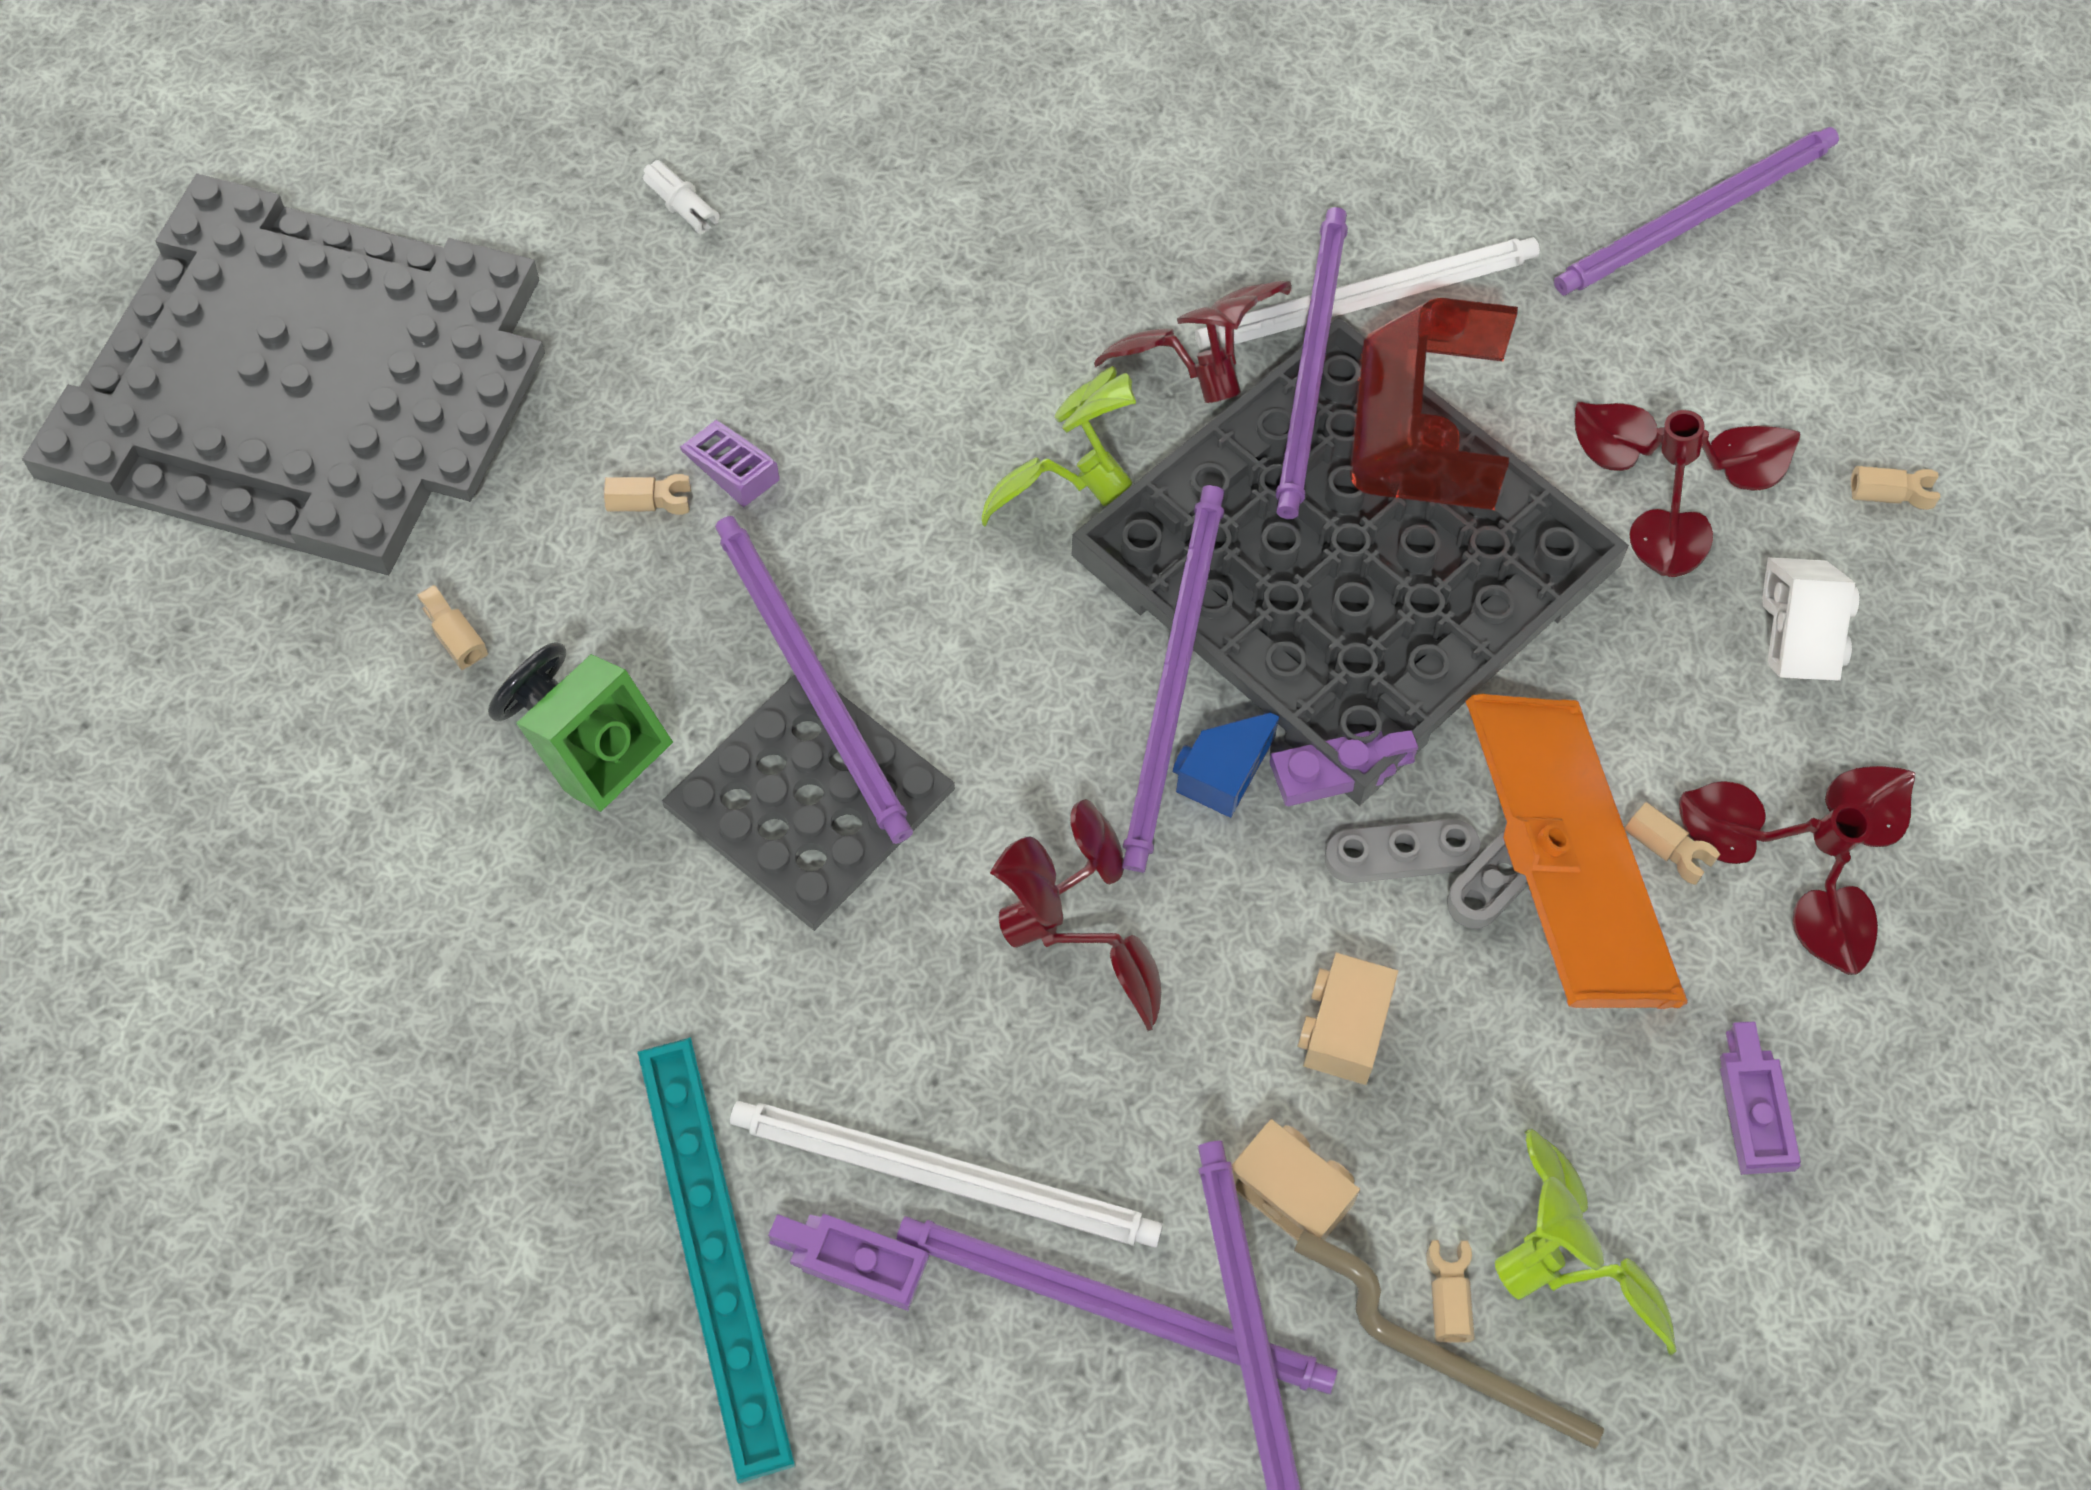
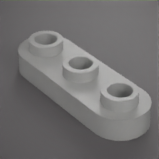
[1324,819,1480,883]
[1447,829,1528,929]

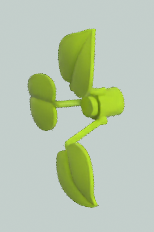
[982,366,1136,527]
[1495,1129,1676,1356]

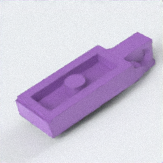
[1269,730,1418,806]
[1720,1021,1801,1175]
[768,1213,929,1311]

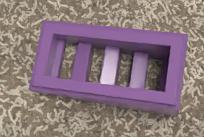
[680,420,780,508]

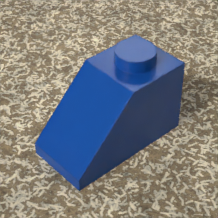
[1172,713,1279,818]

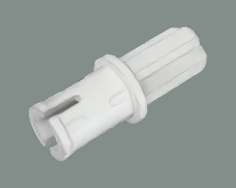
[643,160,720,235]

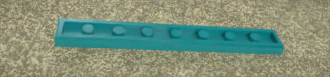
[637,1037,796,1484]

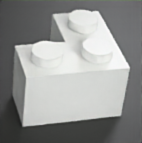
[1762,557,1859,681]

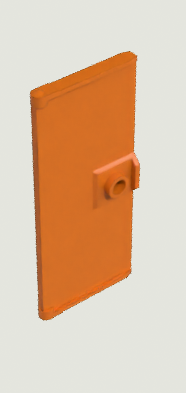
[1465,694,1688,1009]

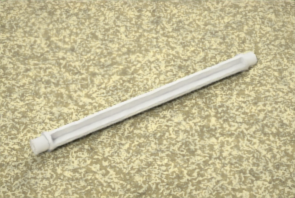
[1195,237,1540,350]
[730,1101,1163,1248]

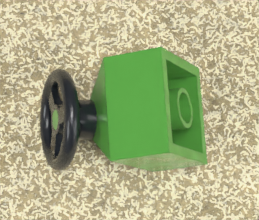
[488,642,673,812]

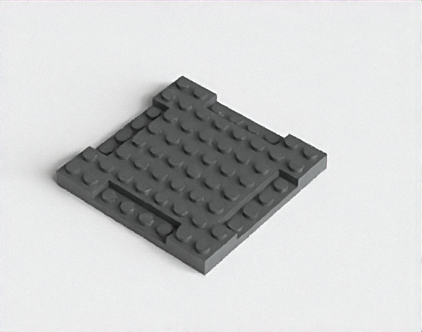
[1071,317,1629,807]

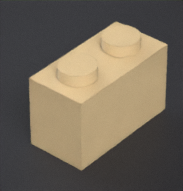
[1297,952,1398,1085]
[1232,1119,1360,1241]

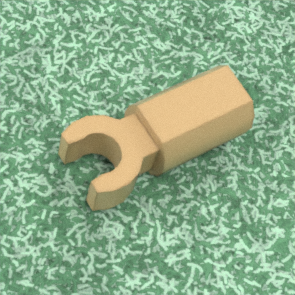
[1851,466,1940,510]
[604,474,691,515]
[417,585,488,670]
[1625,802,1720,885]
[1426,1240,1475,1343]

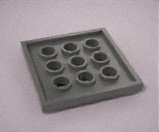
[662,674,955,931]

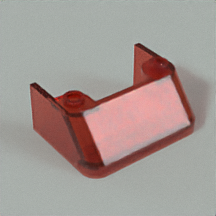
[1350,298,1518,510]

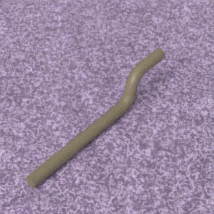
[1294,1230,1604,1449]

